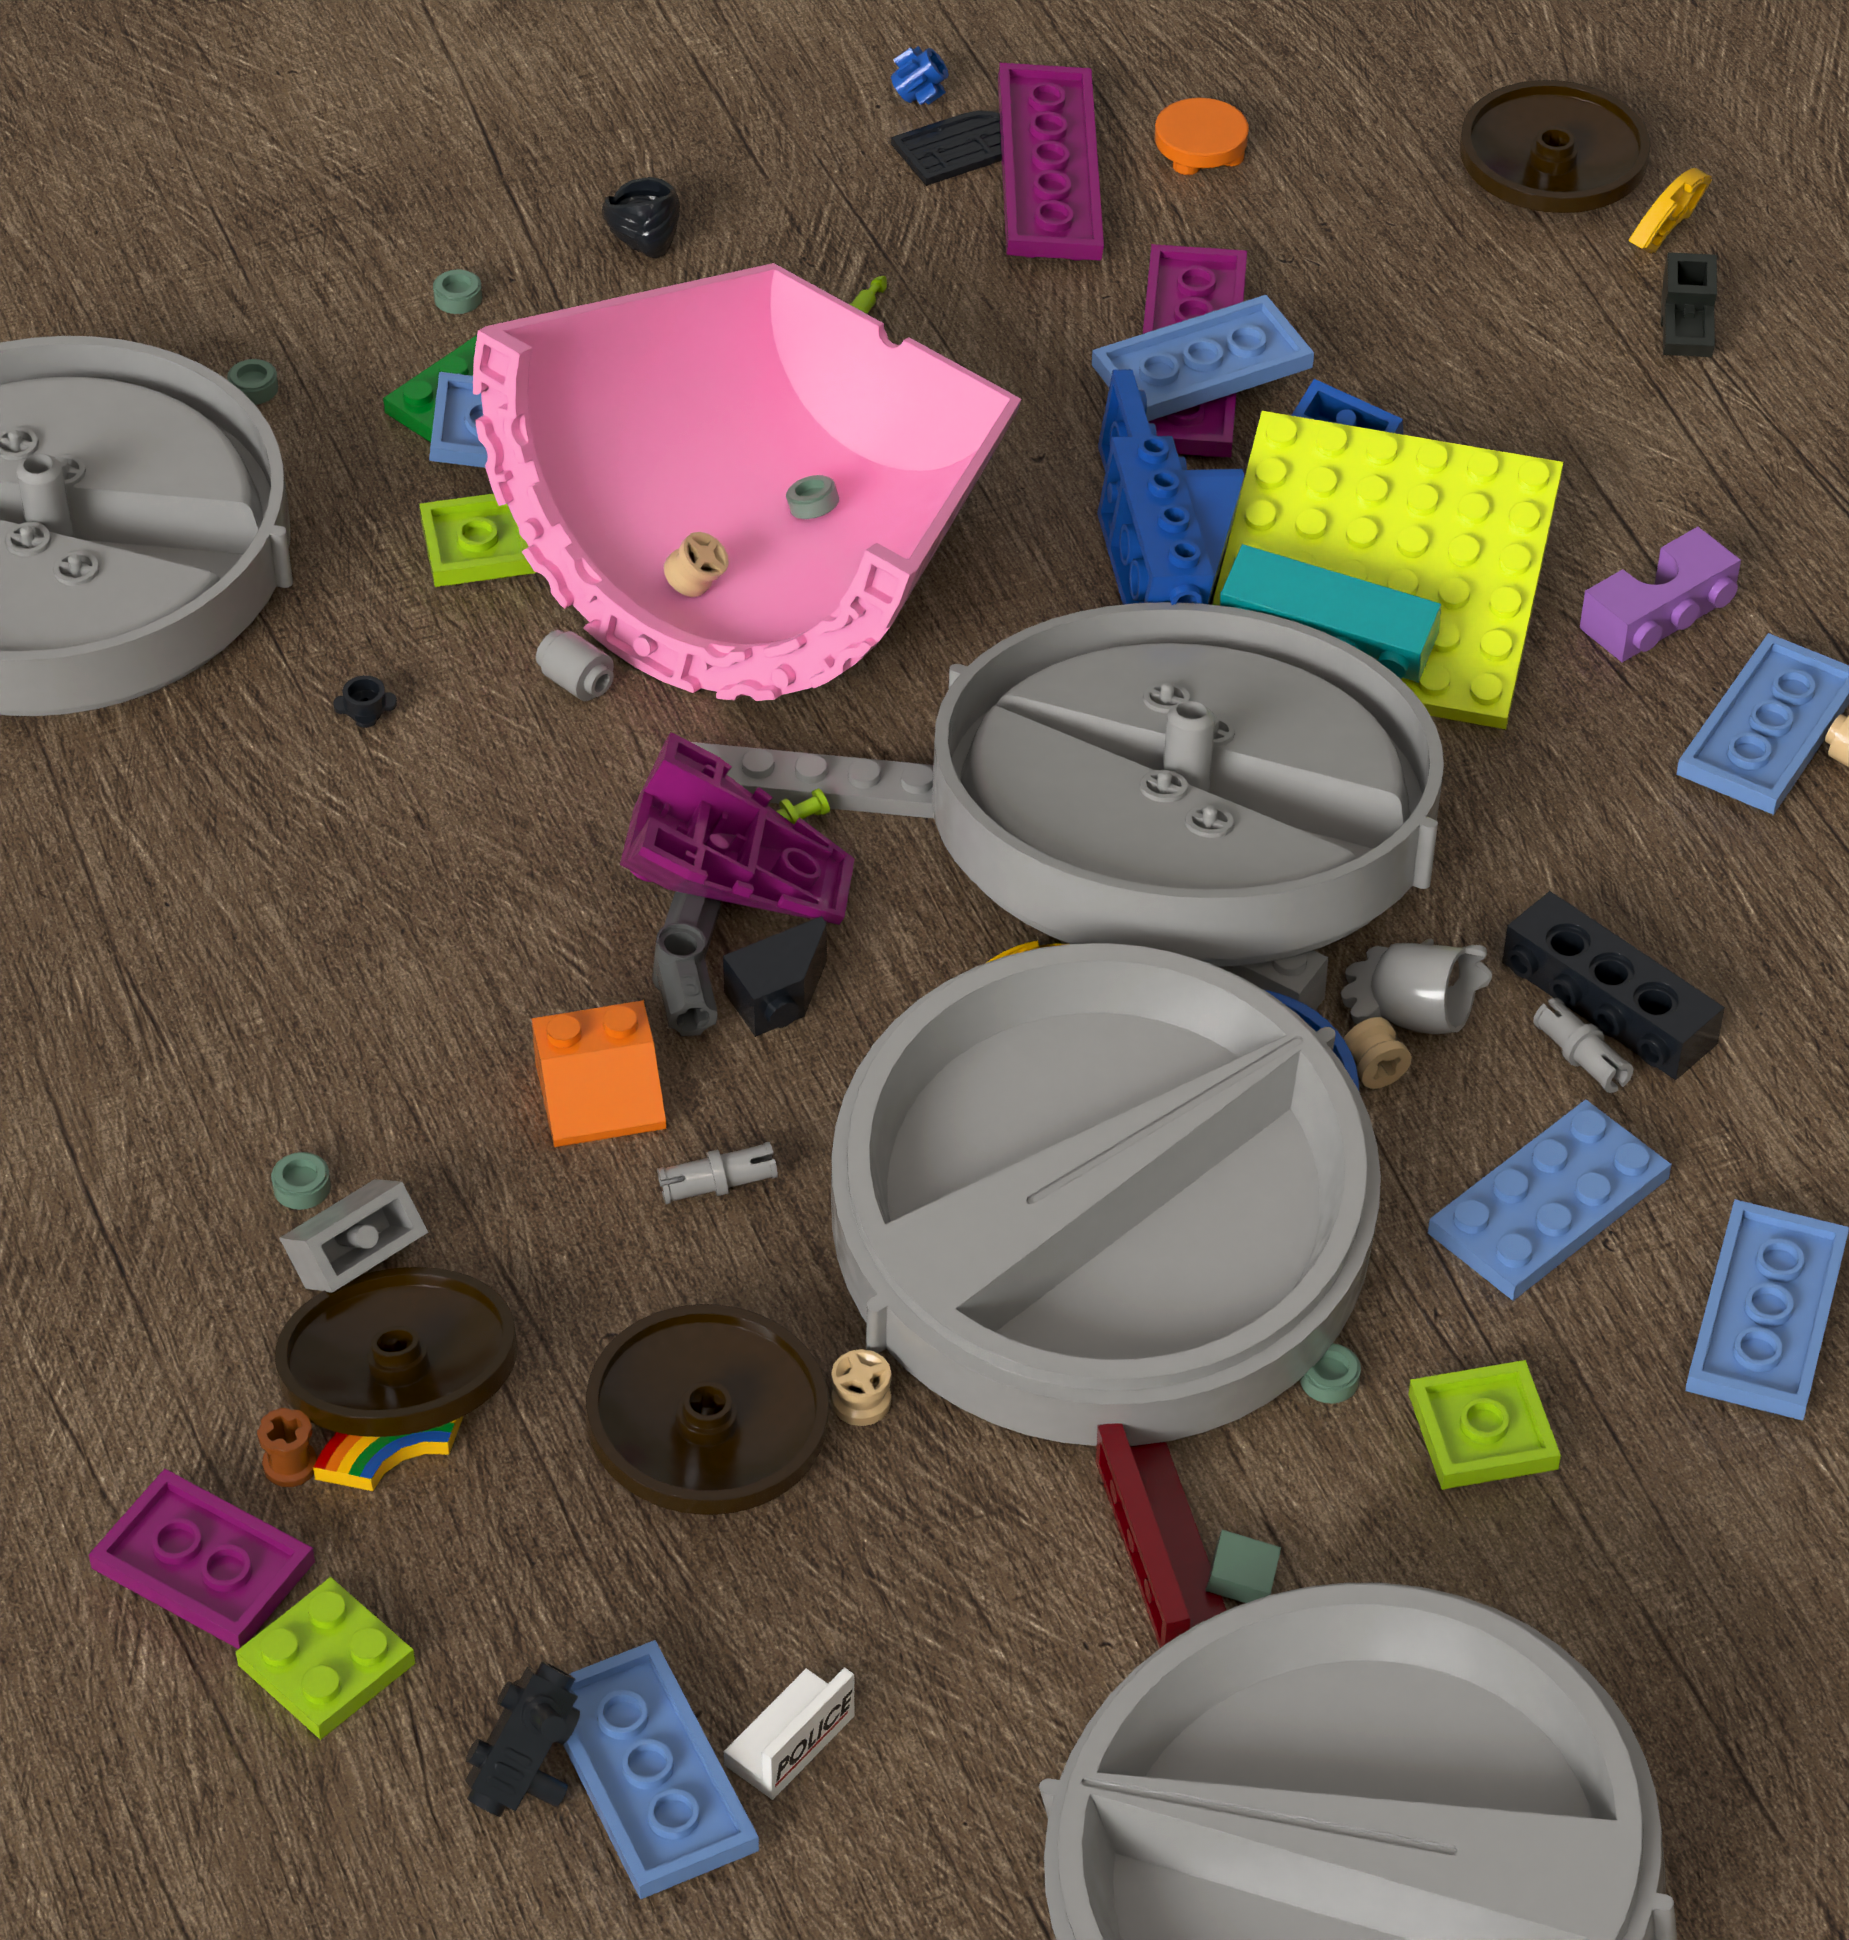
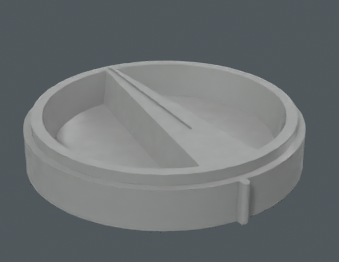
[0,336,293,716]
[932,602,1444,967]
[831,943,1381,1446]
[1039,1583,1677,1940]

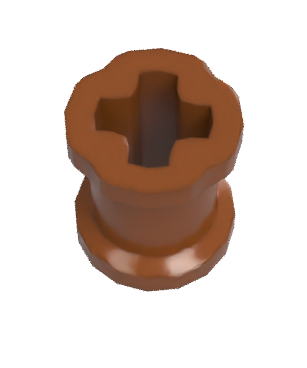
[257,1408,317,1487]

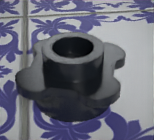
[333,675,397,728]

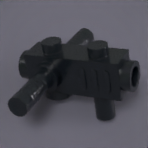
[465,1661,580,1817]

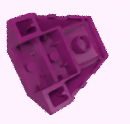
[620,732,855,925]

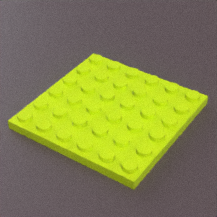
[1212,411,1563,729]

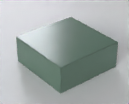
[1205,1530,1281,1603]

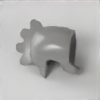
[1341,939,1492,1034]

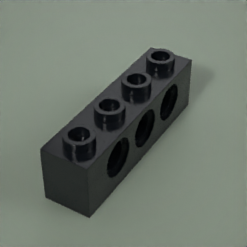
[1502,891,1725,1080]

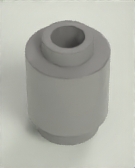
[536,630,614,701]

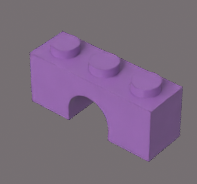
[1579,527,1741,662]

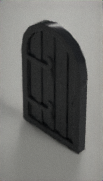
[891,110,1002,186]

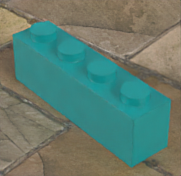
[1220,544,1441,683]

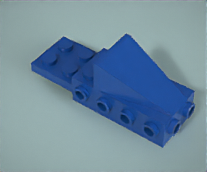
[1097,369,1244,605]

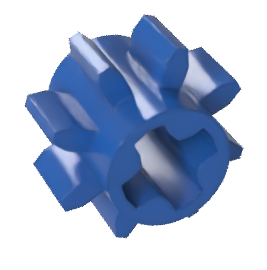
[891,46,949,105]

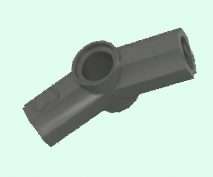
[652,892,721,1036]

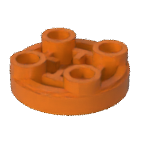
[1155,98,1249,175]

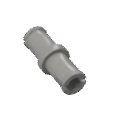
[1533,998,1634,1093]
[657,1142,778,1204]

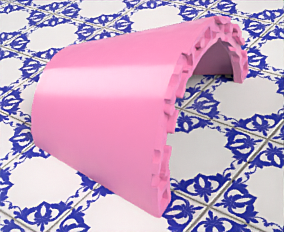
[473,263,1022,701]

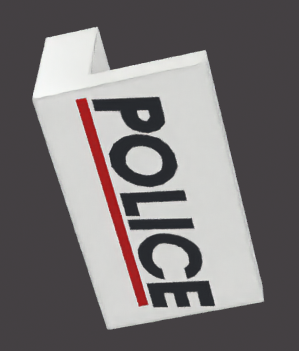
[724,1667,855,1800]

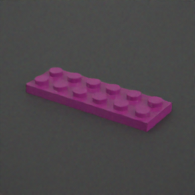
[998,63,1104,261]
[1143,244,1247,458]

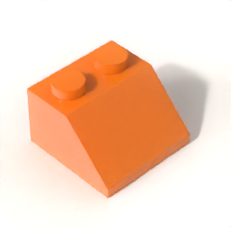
[531,1000,667,1147]

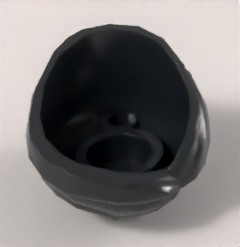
[602,177,680,258]

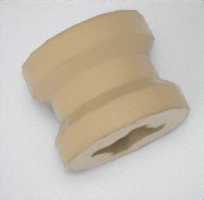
[664,532,729,597]
[1344,1017,1412,1089]
[831,1349,891,1426]

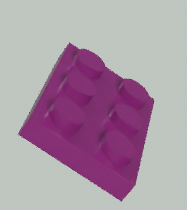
[89,1468,315,1649]

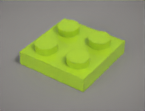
[419,493,536,587]
[1408,1360,1561,1490]
[236,1577,415,1740]

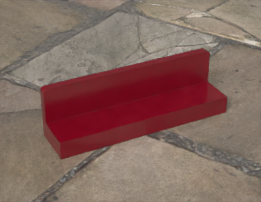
[1096,1423,1227,1648]

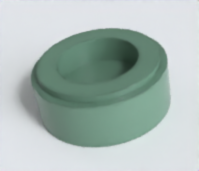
[433,269,482,314]
[227,359,279,405]
[786,475,839,519]
[271,1152,331,1210]
[1300,1343,1361,1404]

